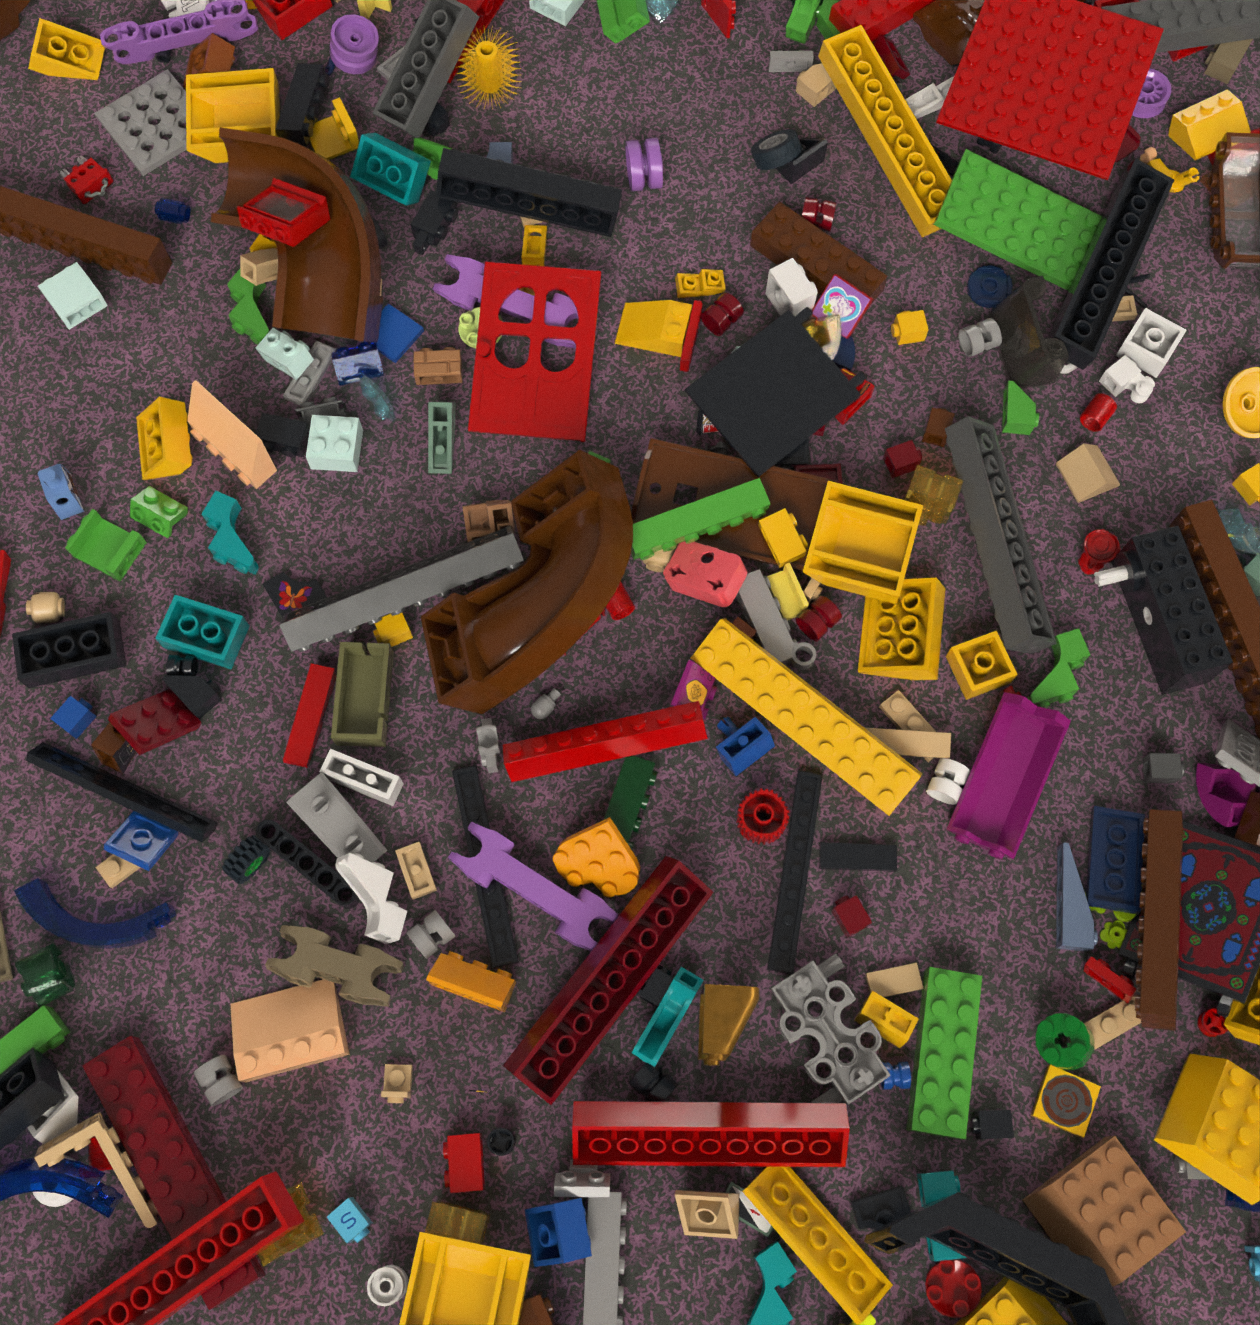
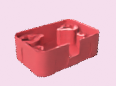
[663,541,748,607]

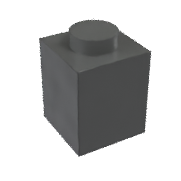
[1142,753,1185,784]

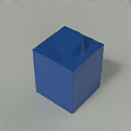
[50,696,97,739]

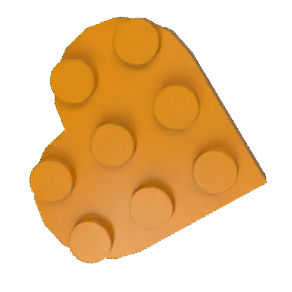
[553,817,641,897]

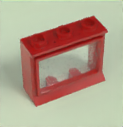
[237,178,331,247]

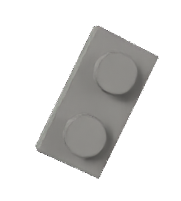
[768,50,814,72]

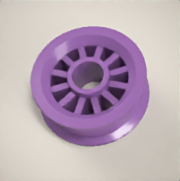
[1132,68,1171,118]

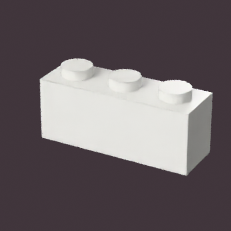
[319,749,404,806]

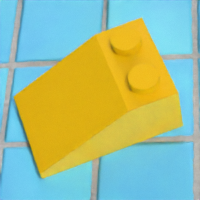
[28,18,105,80]
[615,300,692,357]

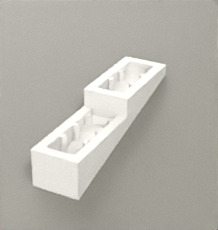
[905,76,954,119]

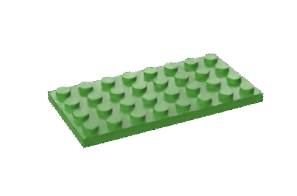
[933,149,1103,291]

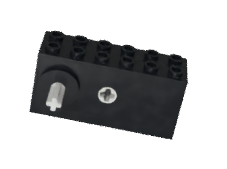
[1094,526,1233,695]

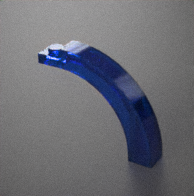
[14,878,177,949]
[0,1158,124,1218]

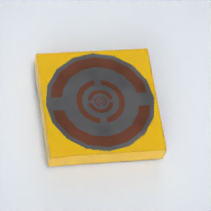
[1031,1065,1101,1138]

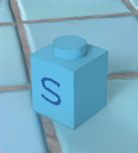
[327,1197,373,1243]

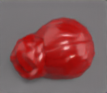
[1078,529,1120,575]

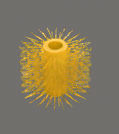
[456,26,522,110]

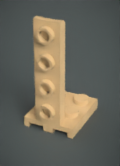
[34,1112,159,1228]

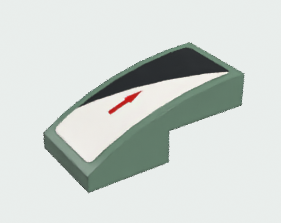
[725,1182,774,1238]

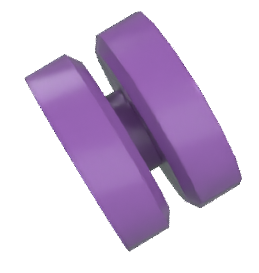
[329,14,379,74]
[625,138,663,192]

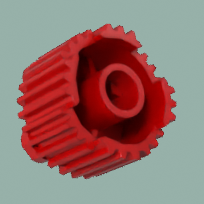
[736,788,789,845]

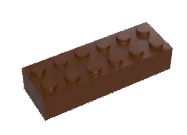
[750,201,888,304]

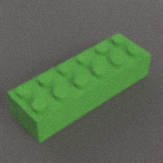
[906,967,982,1140]

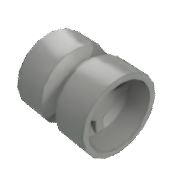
[958,318,1002,357]
[406,910,455,959]
[194,1055,243,1106]

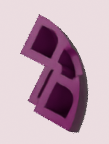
[1196,763,1260,827]

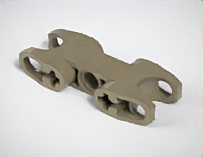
[265,925,404,1007]

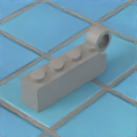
[736,569,816,670]

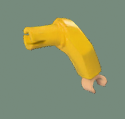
[1140,147,1199,193]

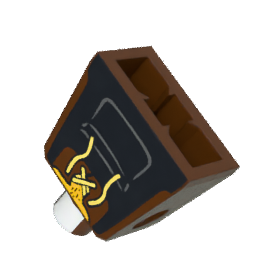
[91,722,136,774]

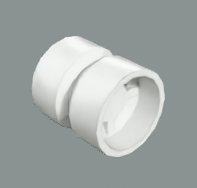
[926,758,970,805]
[367,1265,408,1306]

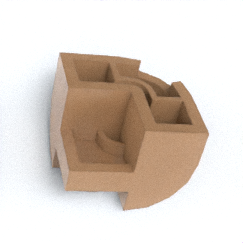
[462,500,514,542]

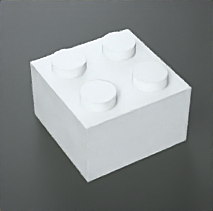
[765,258,817,317]
[1116,308,1186,378]

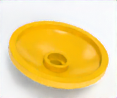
[1223,367,1260,438]

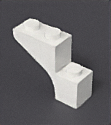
[335,852,407,944]

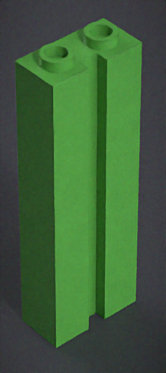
[597,0,650,44]

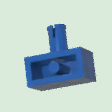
[716,717,775,776]

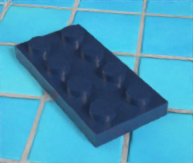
[1086,806,1145,915]

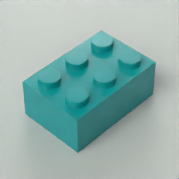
[350,133,431,206]
[155,595,250,669]

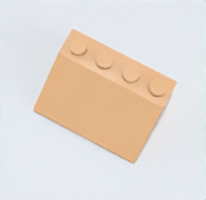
[188,380,277,489]
[231,979,350,1082]

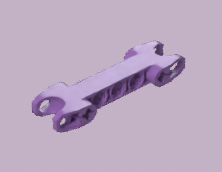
[100,0,258,64]
[433,254,579,349]
[448,822,619,951]

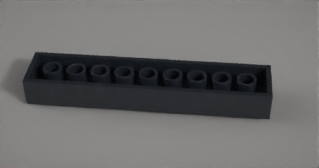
[1043,158,1174,370]

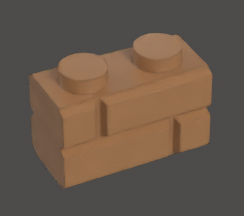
[414,347,463,385]

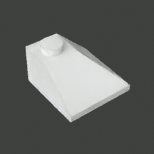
[27,1070,78,1144]

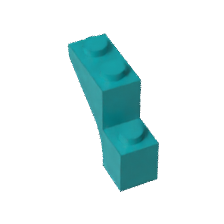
[201,490,259,575]
[632,967,704,1067]
[746,1240,797,1325]

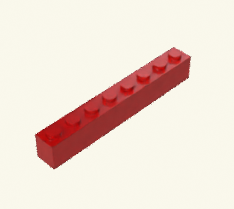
[502,701,708,782]

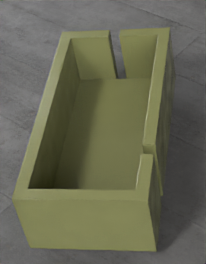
[331,642,394,747]

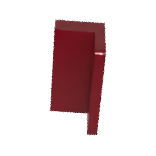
[873,35,910,80]

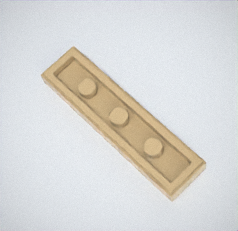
[866,728,951,759]

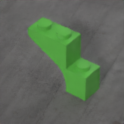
[786,0,821,44]
[227,269,269,345]
[1027,628,1090,708]

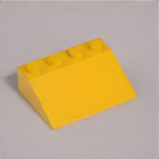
[858,577,945,680]

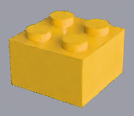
[946,631,1018,700]

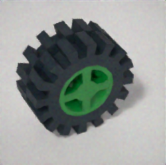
[222,835,271,884]

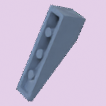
[1056,842,1098,952]

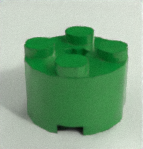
[1036,1013,1095,1070]

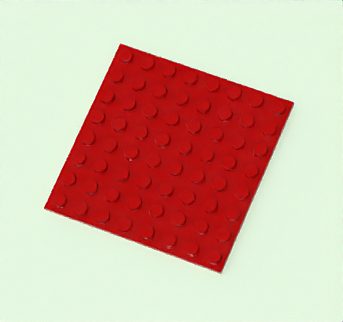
[936,0,1164,180]

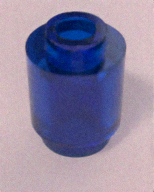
[155,197,191,224]

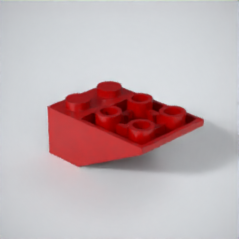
[701,0,736,38]

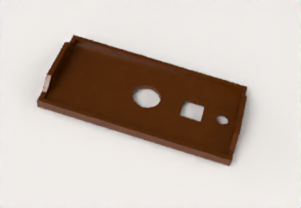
[631,438,836,572]

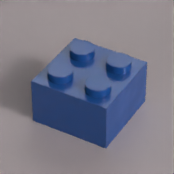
[524,1198,592,1267]

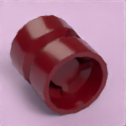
[802,197,836,232]
[701,293,744,336]
[796,596,842,642]

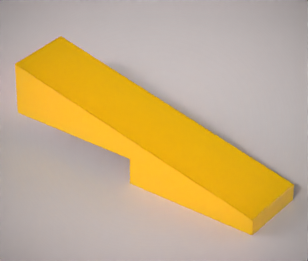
[519,225,547,296]

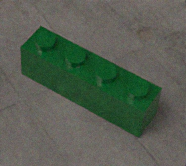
[604,756,658,850]

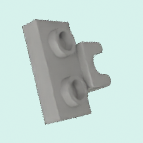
[476,718,500,773]
[554,1159,610,1197]

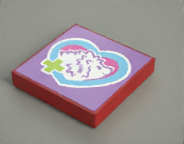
[812,274,874,339]

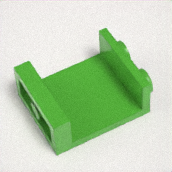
[65,509,147,581]

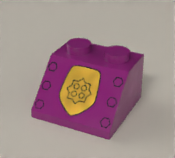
[670,660,718,722]

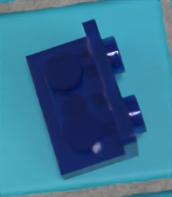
[331,342,384,386]

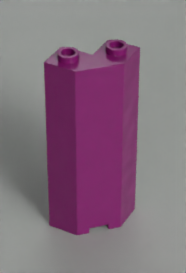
[946,692,1071,860]

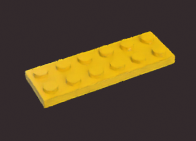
[742,1167,893,1325]

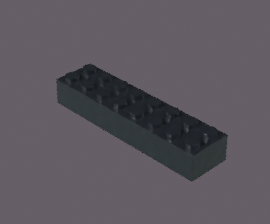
[436,148,622,237]

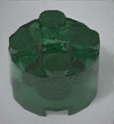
[15,943,76,1007]

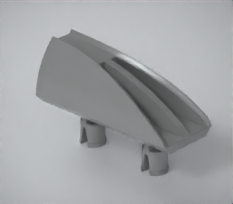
[286,772,387,863]

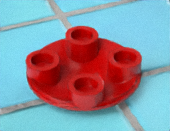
[925,1259,982,1318]

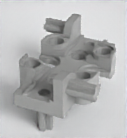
[771,953,891,1105]

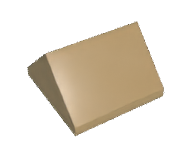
[1056,444,1120,503]
[675,1190,740,1239]

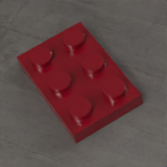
[108,689,202,755]

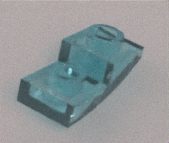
[359,375,396,422]

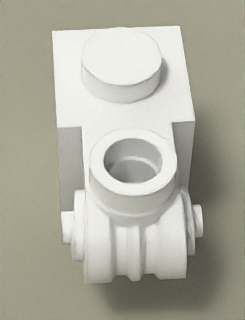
[1099,355,1155,403]

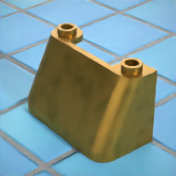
[698,984,759,1066]

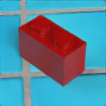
[443,1133,485,1193]

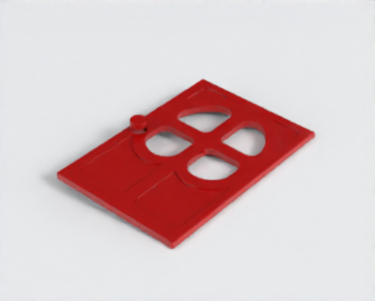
[468,262,601,442]

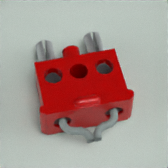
[60,156,114,204]

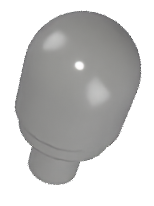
[531,688,561,719]

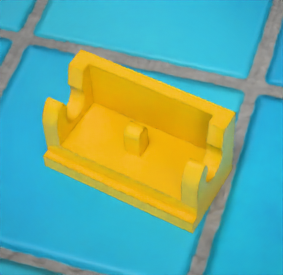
[854,991,919,1048]

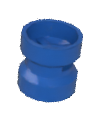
[881,1062,911,1090]

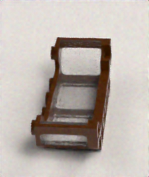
[1208,132,1260,268]

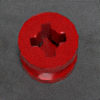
[1197,1008,1228,1037]

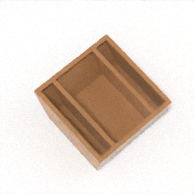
[1022,1136,1186,1287]

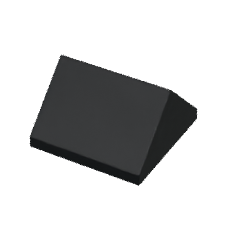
[775,138,828,184]

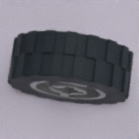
[751,129,802,170]

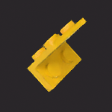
[309,97,359,160]

